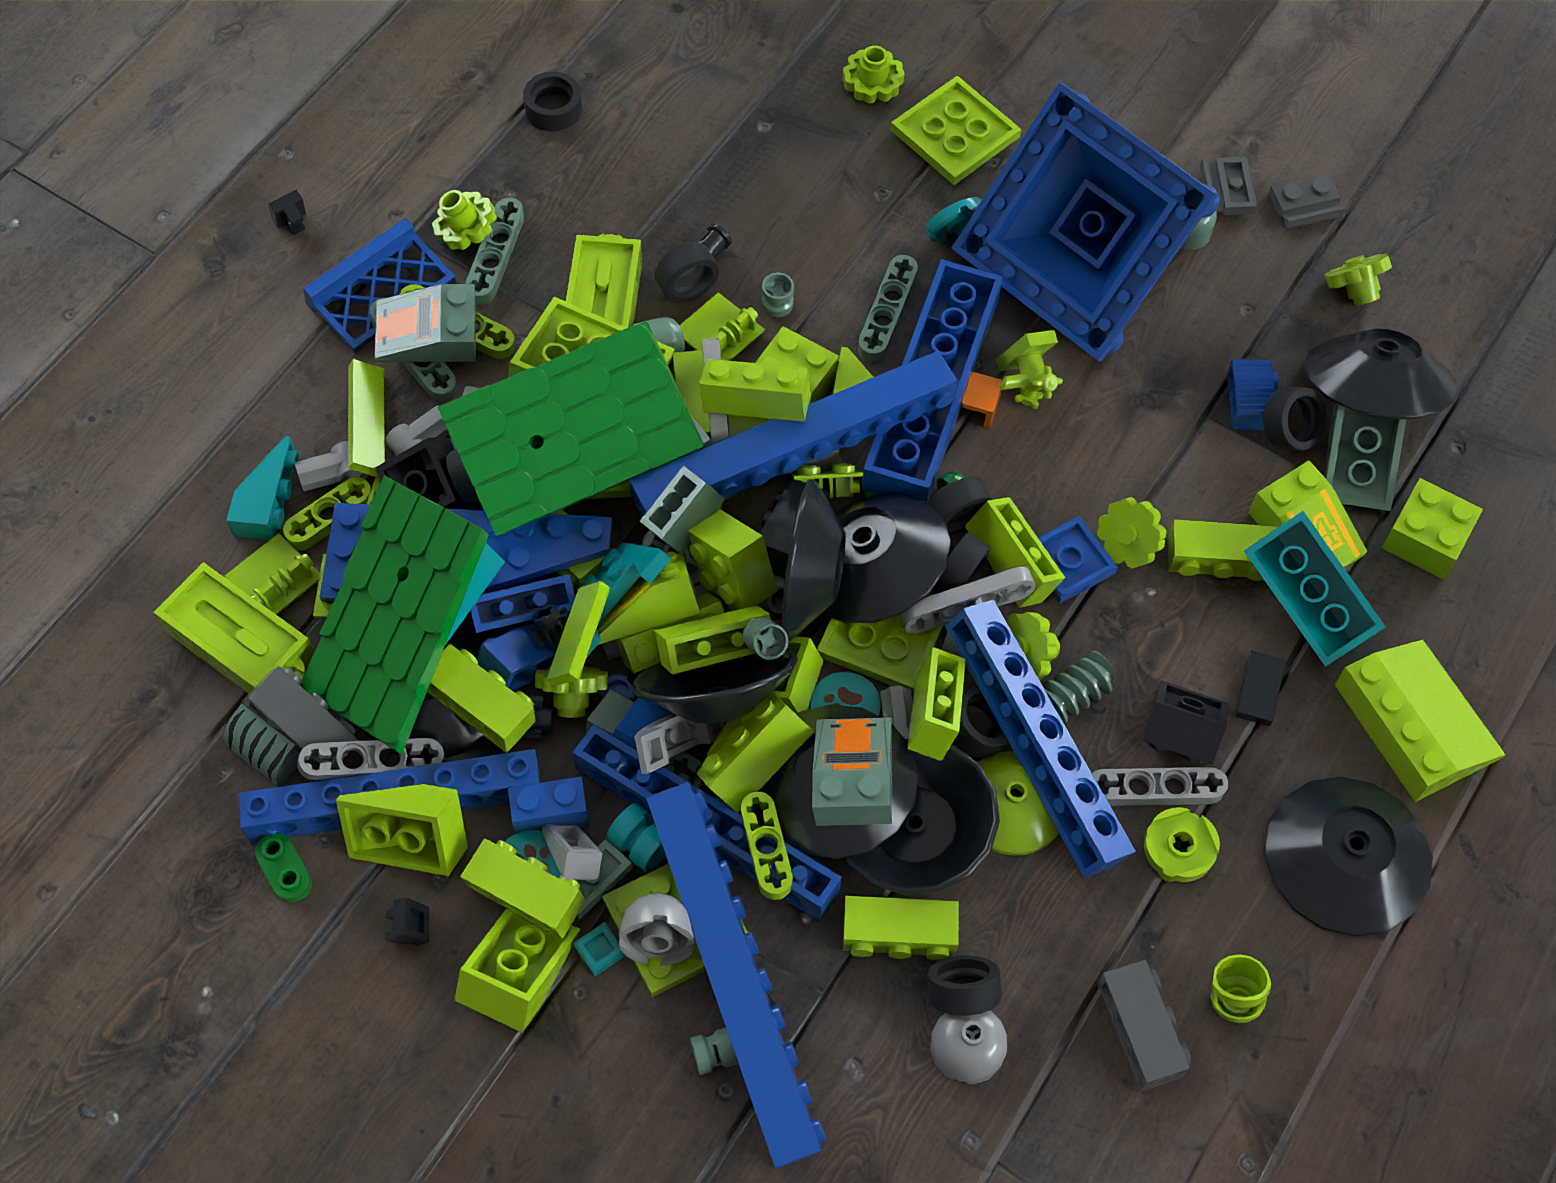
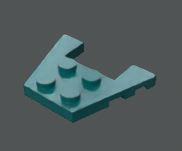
[580,542,671,658]

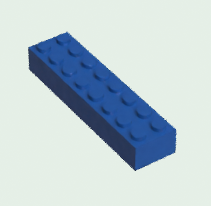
[861,259,1003,502]

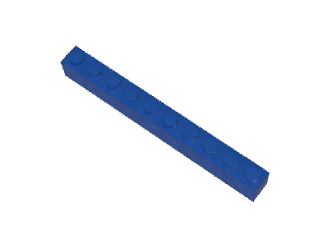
[629,350,958,518]
[646,781,827,1168]

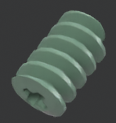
[1043,651,1115,724]

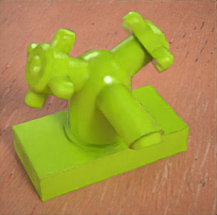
[995,330,1063,409]

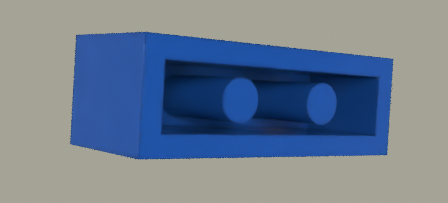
[464,574,575,635]

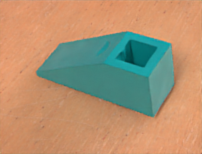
[226,436,299,541]

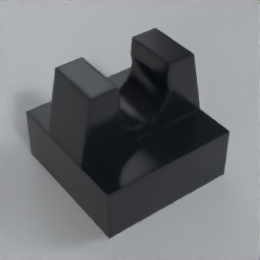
[268,189,306,235]
[385,897,429,946]

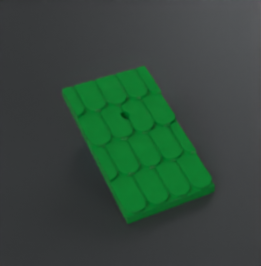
[437,321,705,536]
[302,475,505,755]

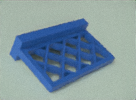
[303,218,456,353]

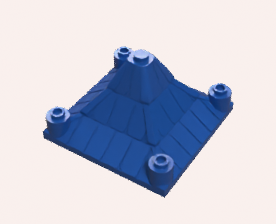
[951,82,1220,361]

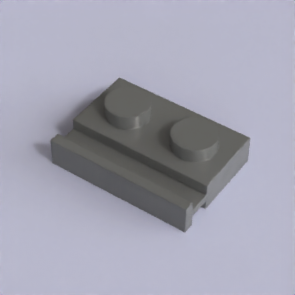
[1200,157,1257,215]
[1269,174,1346,229]

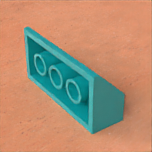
[1244,511,1386,667]

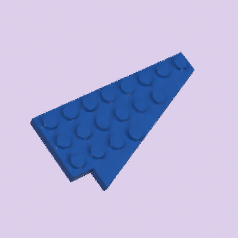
[319,503,613,604]

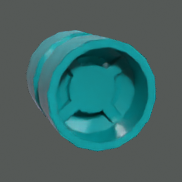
[606,803,666,873]

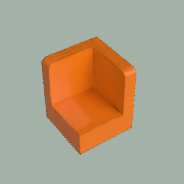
[961,372,1002,429]

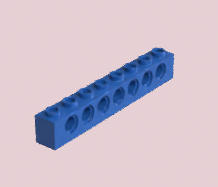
[945,600,1136,879]
[572,724,842,922]
[239,749,541,843]

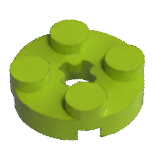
[1144,807,1220,882]

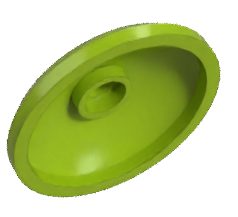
[978,751,1059,856]

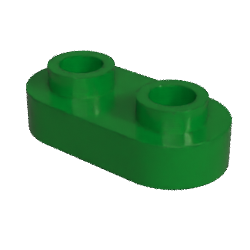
[255,833,312,903]

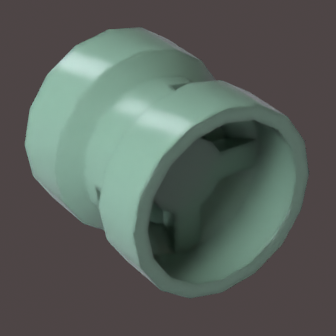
[762,272,794,318]
[743,617,789,660]
[690,1027,737,1076]

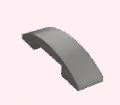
[635,714,727,774]

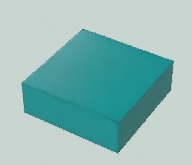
[573,922,626,977]

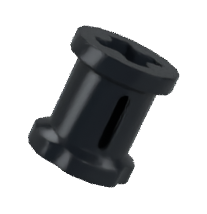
[694,223,732,259]

